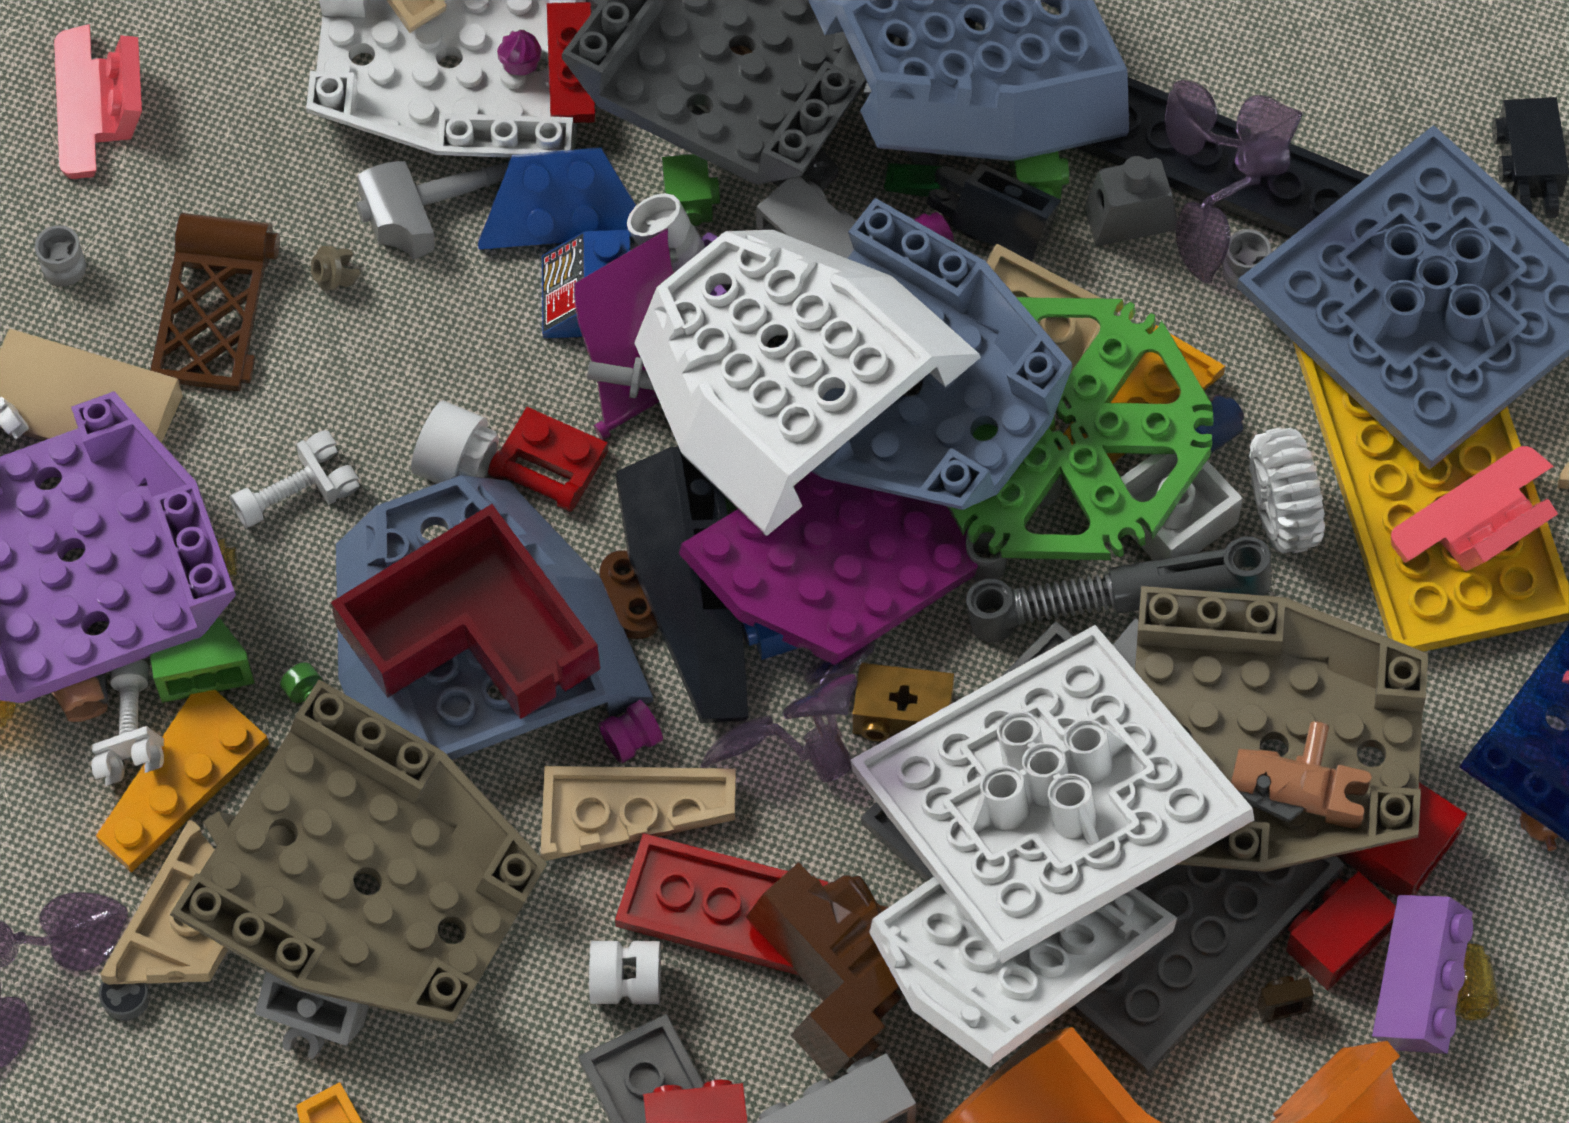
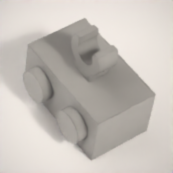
[255,971,369,1059]

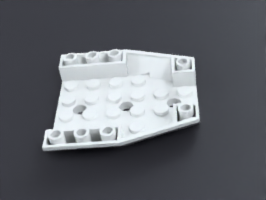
[306,0,586,158]
[634,230,981,536]

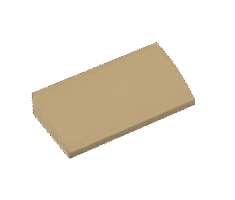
[0,328,183,443]

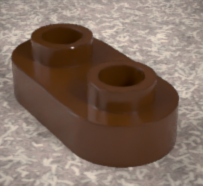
[600,550,659,639]

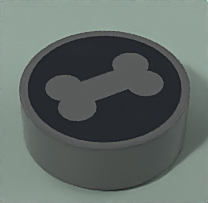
[99,982,150,1021]

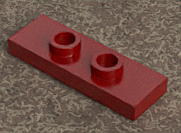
[546,2,595,123]

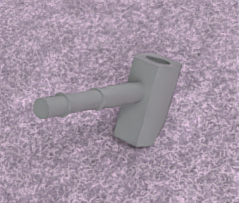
[356,161,510,259]

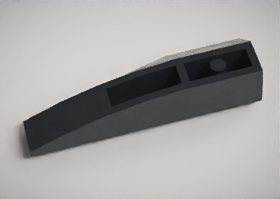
[615,447,748,723]

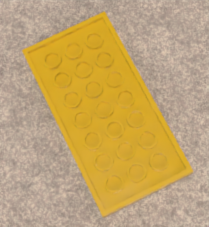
[1292,311,1569,652]

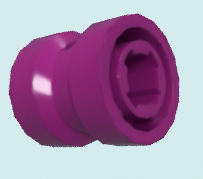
[598,700,663,764]

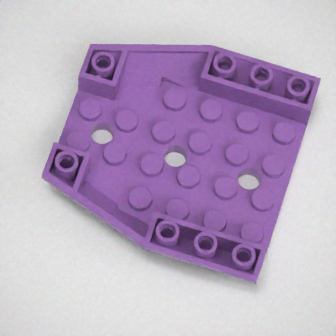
[0,391,236,703]

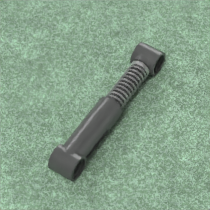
[966,536,1272,642]

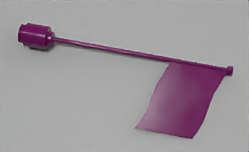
[574,212,954,441]

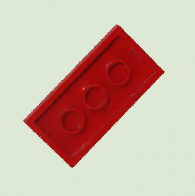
[615,833,828,976]

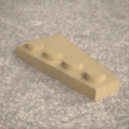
[540,766,736,861]

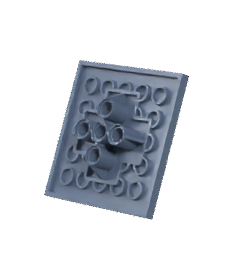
[1237,125,1569,470]

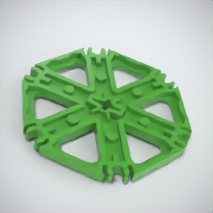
[947,297,1213,561]

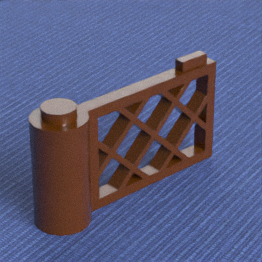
[150,213,280,392]

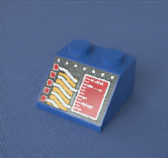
[542,230,631,338]

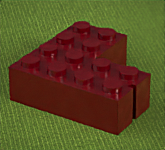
[330,504,601,719]

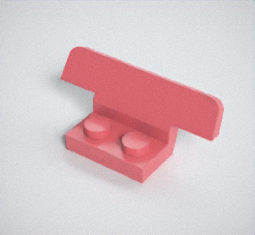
[54,24,142,179]
[1391,446,1558,572]

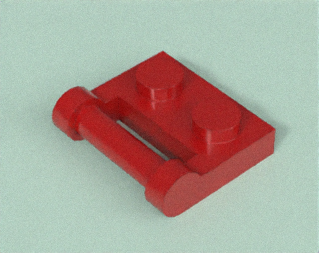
[488,407,609,512]

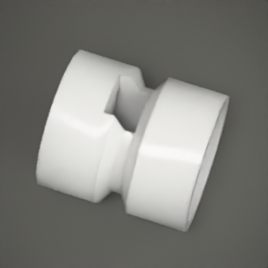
[627,193,705,273]
[589,941,661,1004]

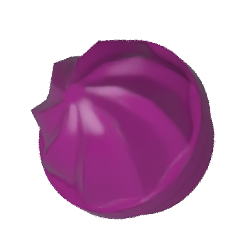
[497,29,542,75]

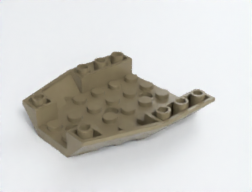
[1135,586,1428,872]
[170,679,547,1024]

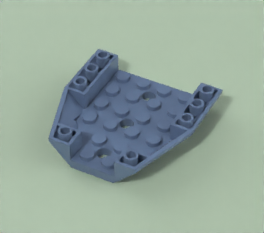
[808,0,1129,161]
[778,198,1073,510]
[336,475,654,760]

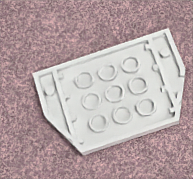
[869,877,1177,1068]

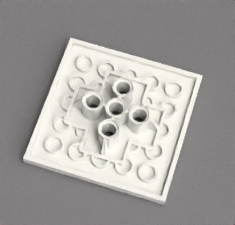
[850,625,1254,964]

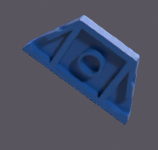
[478,148,636,250]

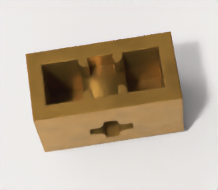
[853,663,954,741]

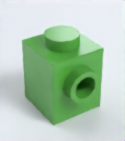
[1009,151,1069,199]
[662,154,720,226]

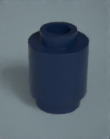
[1195,395,1244,454]

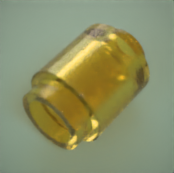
[1455,944,1499,1021]

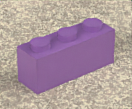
[1372,895,1473,1054]

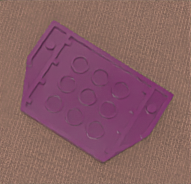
[679,472,978,665]

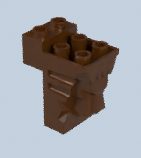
[746,862,905,1079]

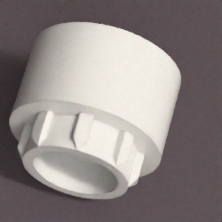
[411,400,499,484]

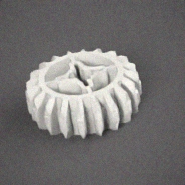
[1248,427,1325,554]

